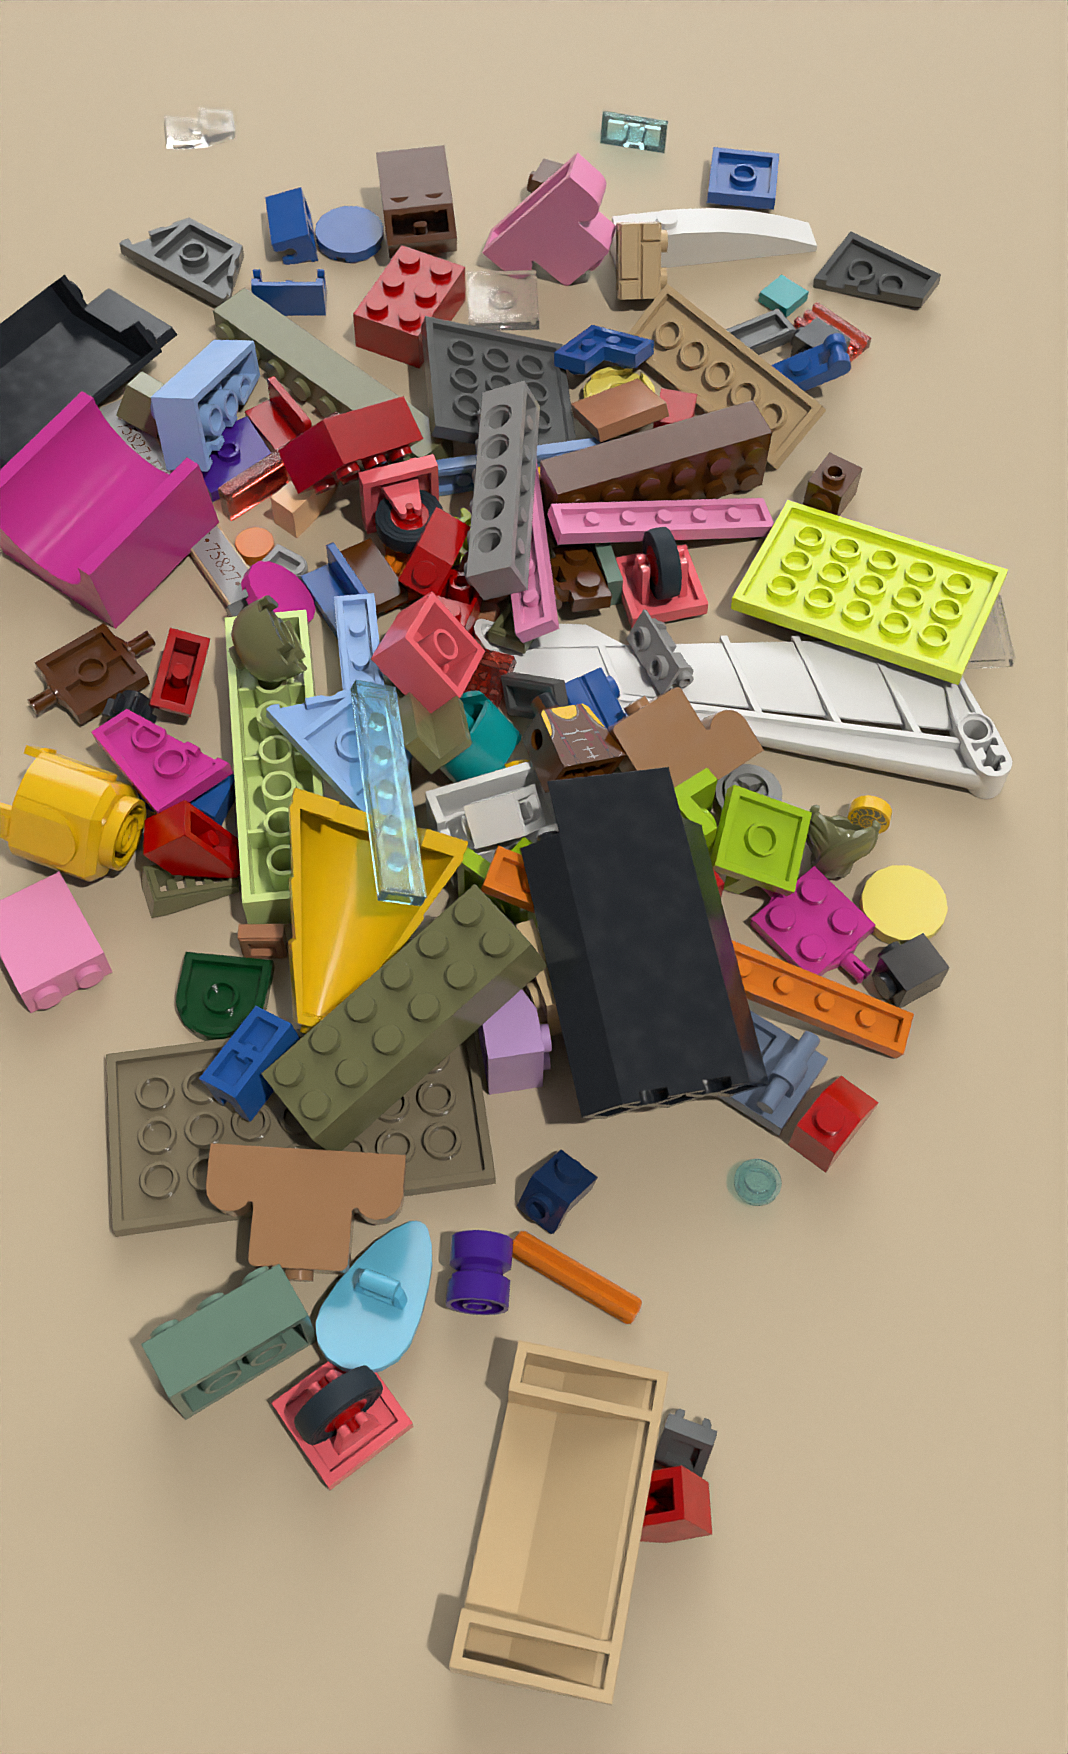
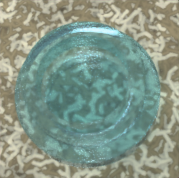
[734,1159,782,1206]

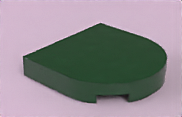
[176,952,275,1041]

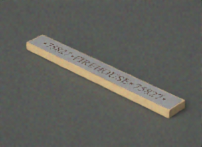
[98,397,249,607]

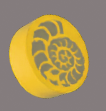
[848,795,892,834]

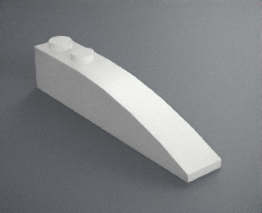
[610,208,817,269]

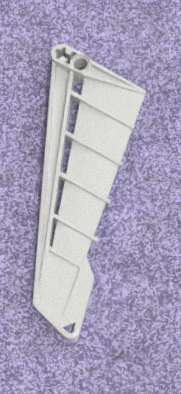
[474,619,1012,799]

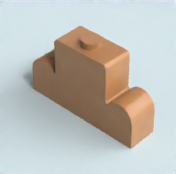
[606,687,764,788]
[206,1143,407,1282]

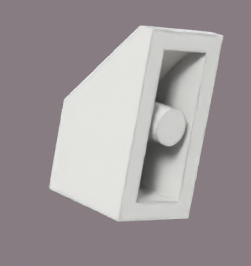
[462,784,546,849]

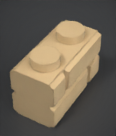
[616,222,668,300]

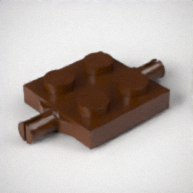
[27,623,156,725]

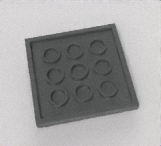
[421,316,576,445]

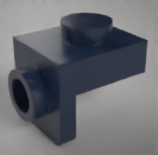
[517,1149,598,1234]

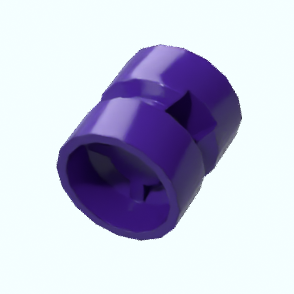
[446,1230,513,1315]

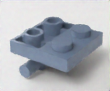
[718,1010,828,1135]

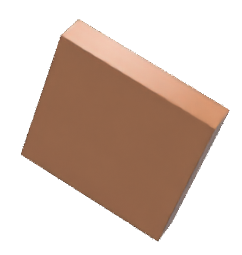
[571,378,669,443]

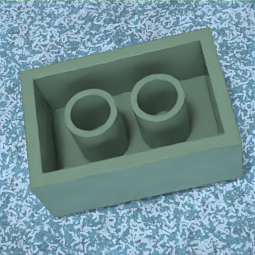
[141,1264,317,1420]

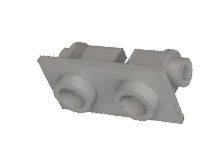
[626,610,694,694]

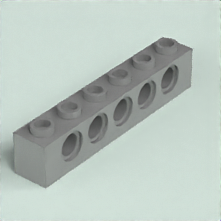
[464,381,540,600]

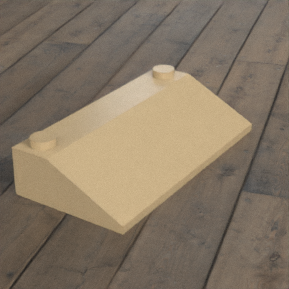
[449,1340,669,1705]

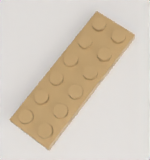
[628,283,826,470]

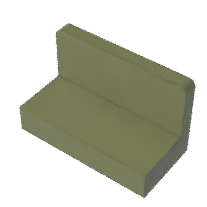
[397,692,472,774]

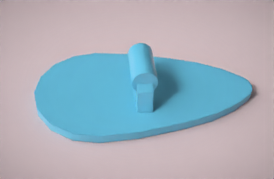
[315,1221,432,1373]

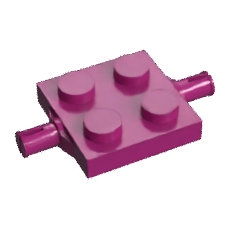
[750,866,876,984]

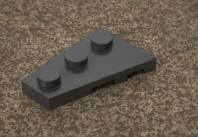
[813,231,941,308]

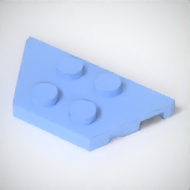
[266,688,413,818]

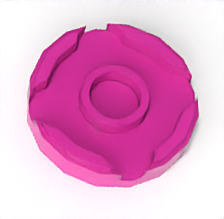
[241,561,316,624]

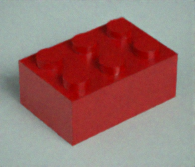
[353,245,466,369]
[278,396,423,495]

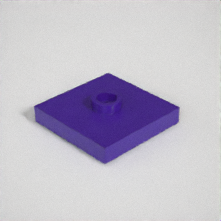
[201,416,281,502]

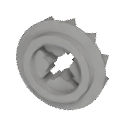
[715,764,782,811]

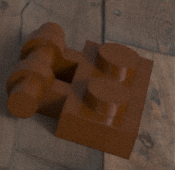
[550,544,612,612]

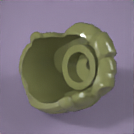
[806,805,881,879]

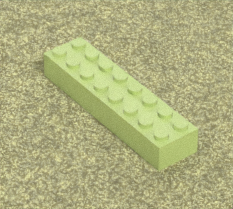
[224,610,325,924]

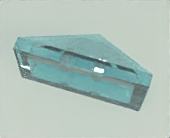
[600,111,668,153]

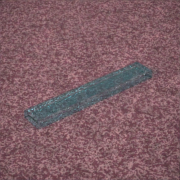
[350,680,427,906]

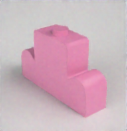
[483,152,616,286]

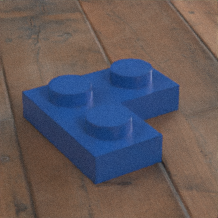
[554,325,654,375]

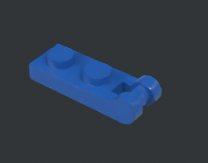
[772,333,851,391]

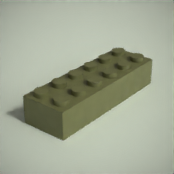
[262,884,547,1151]

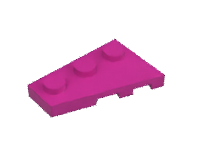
[91,709,233,814]

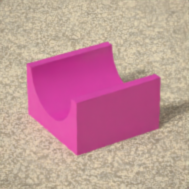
[0,391,219,629]

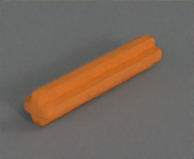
[512,1231,642,1324]

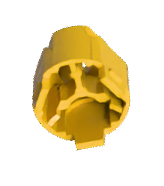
[0,745,146,882]

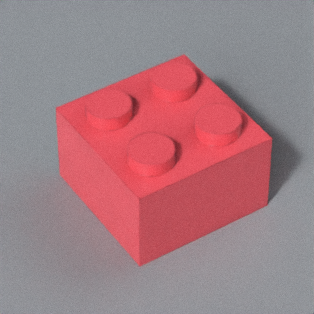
[371,591,485,713]

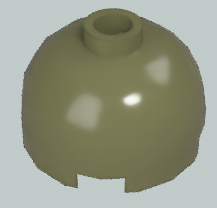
[229,595,307,682]

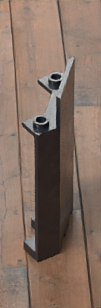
[0,275,178,470]
[520,767,769,1119]

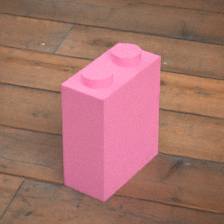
[0,872,112,1013]

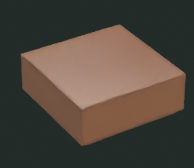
[238,924,288,959]

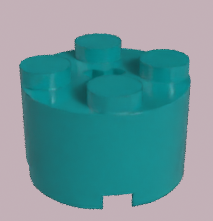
[439,691,522,783]

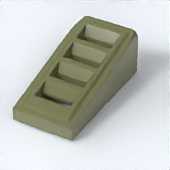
[142,864,240,918]

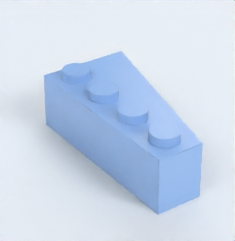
[150,340,260,472]

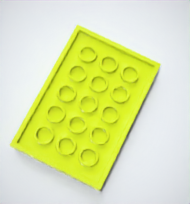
[731,500,1008,685]

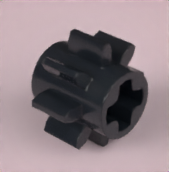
[102,690,157,724]

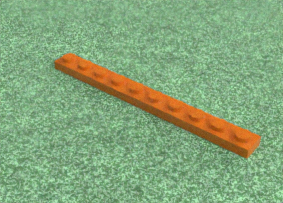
[481,846,914,1059]

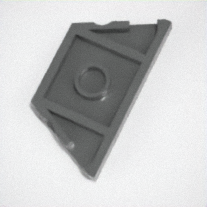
[119,218,244,306]

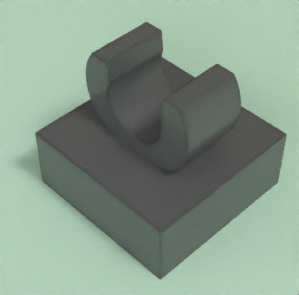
[654,1409,718,1478]

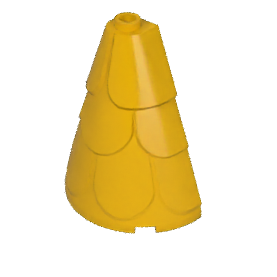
[288,788,468,1034]

